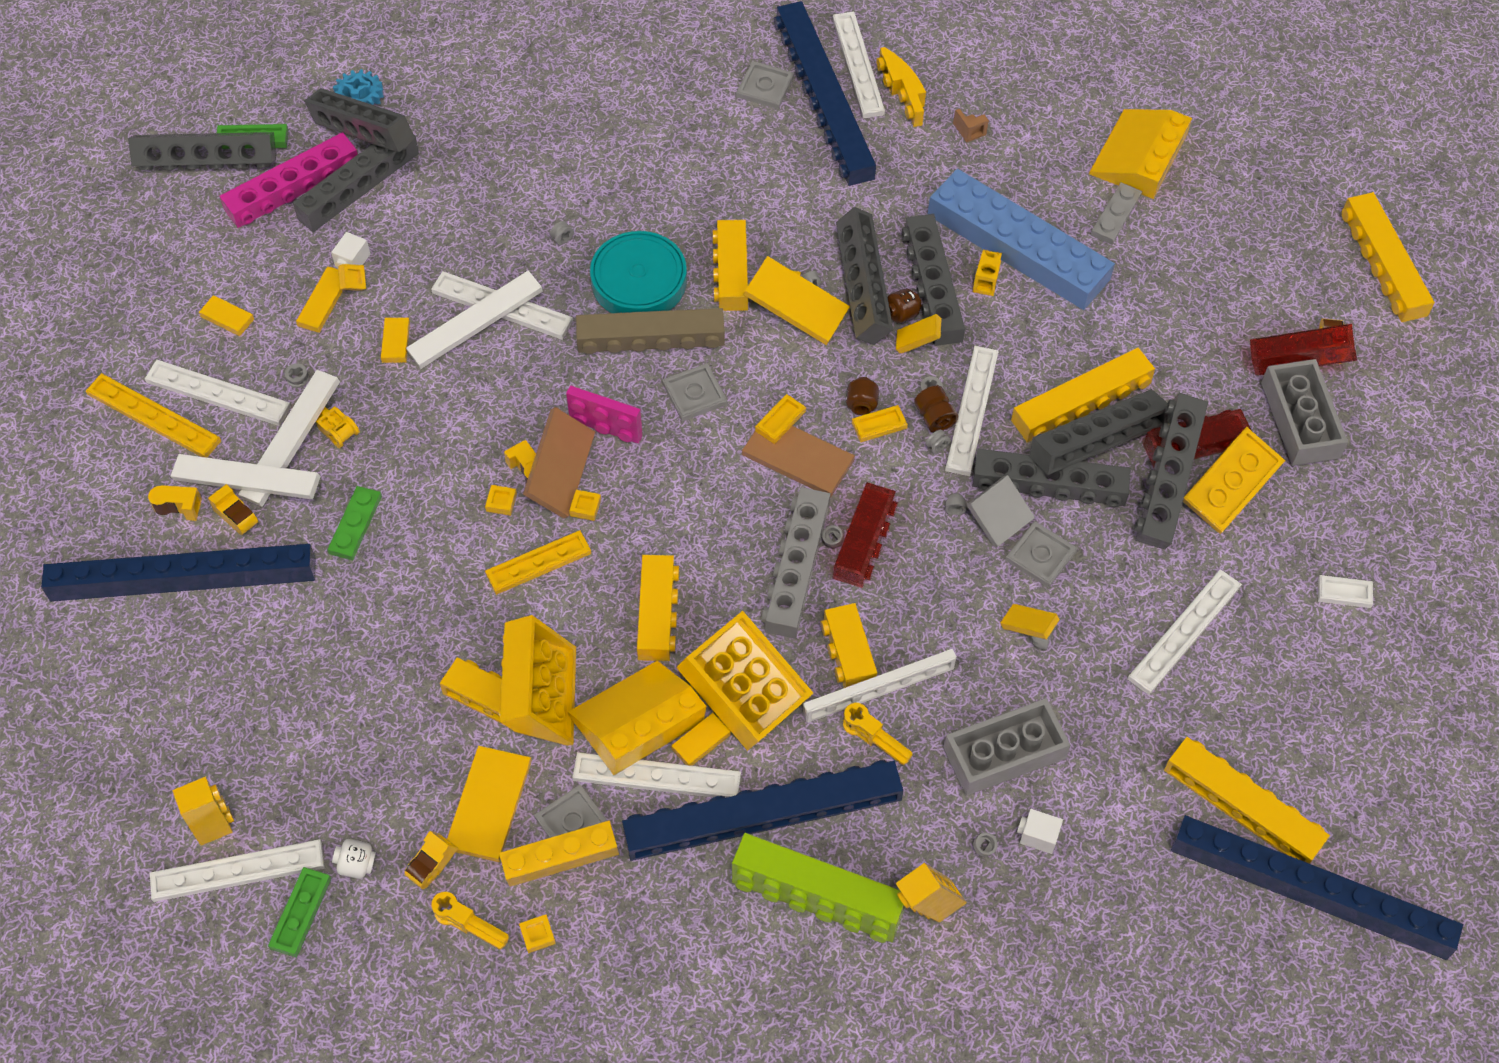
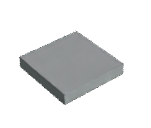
[736,61,794,109]
[662,363,728,421]
[966,475,1035,547]
[1005,521,1078,588]
[534,784,612,838]

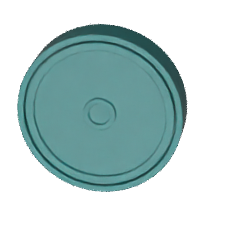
[590,231,687,313]

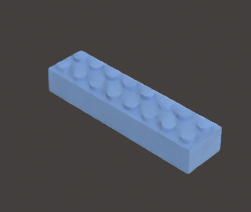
[927,168,1115,310]

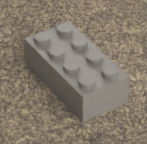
[1261,359,1348,466]
[943,698,1071,796]

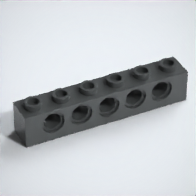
[304,88,415,153]
[128,132,276,170]
[293,135,419,232]
[836,207,893,345]
[902,214,965,346]
[1029,389,1168,475]
[1134,392,1208,549]
[972,448,1131,507]

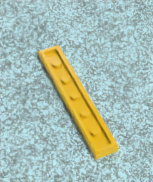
[86,373,221,458]

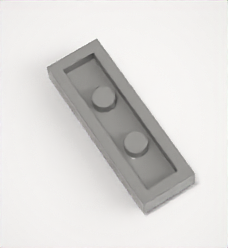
[1091,182,1142,245]

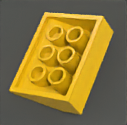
[1089,109,1192,199]
[676,611,813,751]
[499,615,576,745]
[568,660,707,775]

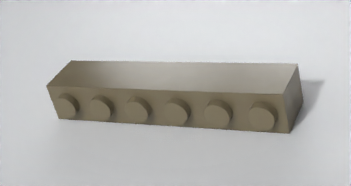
[576,308,725,354]

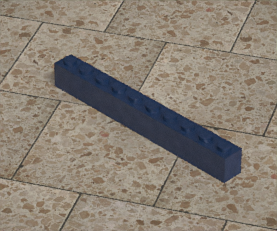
[774,1,876,186]
[41,543,316,602]
[622,760,904,861]
[1170,815,1464,960]

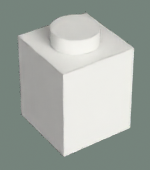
[331,232,370,269]
[1017,809,1063,854]

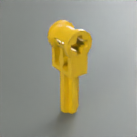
[316,406,360,448]
[843,702,913,765]
[431,892,509,949]

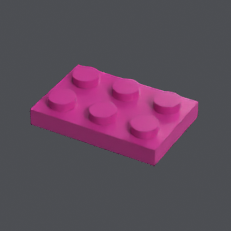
[566,385,643,444]

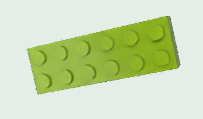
[732,833,905,943]

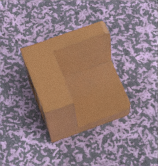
[953,108,989,143]

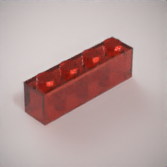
[1250,323,1358,375]
[1143,409,1252,468]
[833,482,899,588]

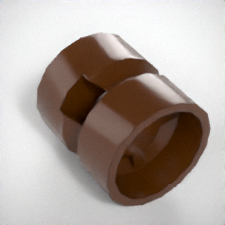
[914,385,959,433]

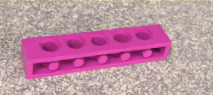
[219,132,358,228]

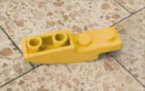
[876,47,926,127]

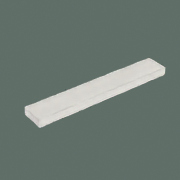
[832,12,885,119]
[406,270,543,369]
[431,271,573,340]
[945,346,999,476]
[145,360,291,426]
[238,370,340,507]
[170,454,320,500]
[1127,569,1242,695]
[802,649,956,723]
[573,752,741,798]
[150,839,325,902]

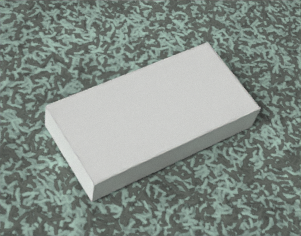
[1318,575,1373,608]

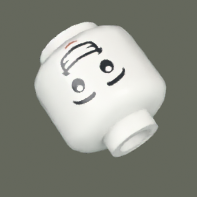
[332,839,376,879]

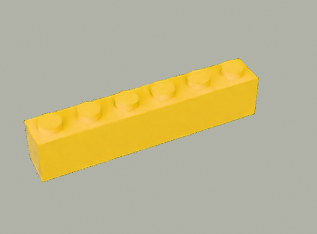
[1342,192,1435,323]
[1011,347,1155,443]
[1164,737,1330,864]

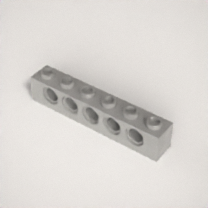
[761,487,831,639]

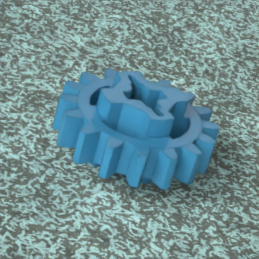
[333,69,384,105]

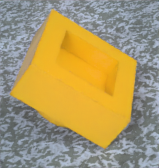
[338,264,366,291]
[485,485,517,516]
[569,489,601,521]
[519,914,556,953]

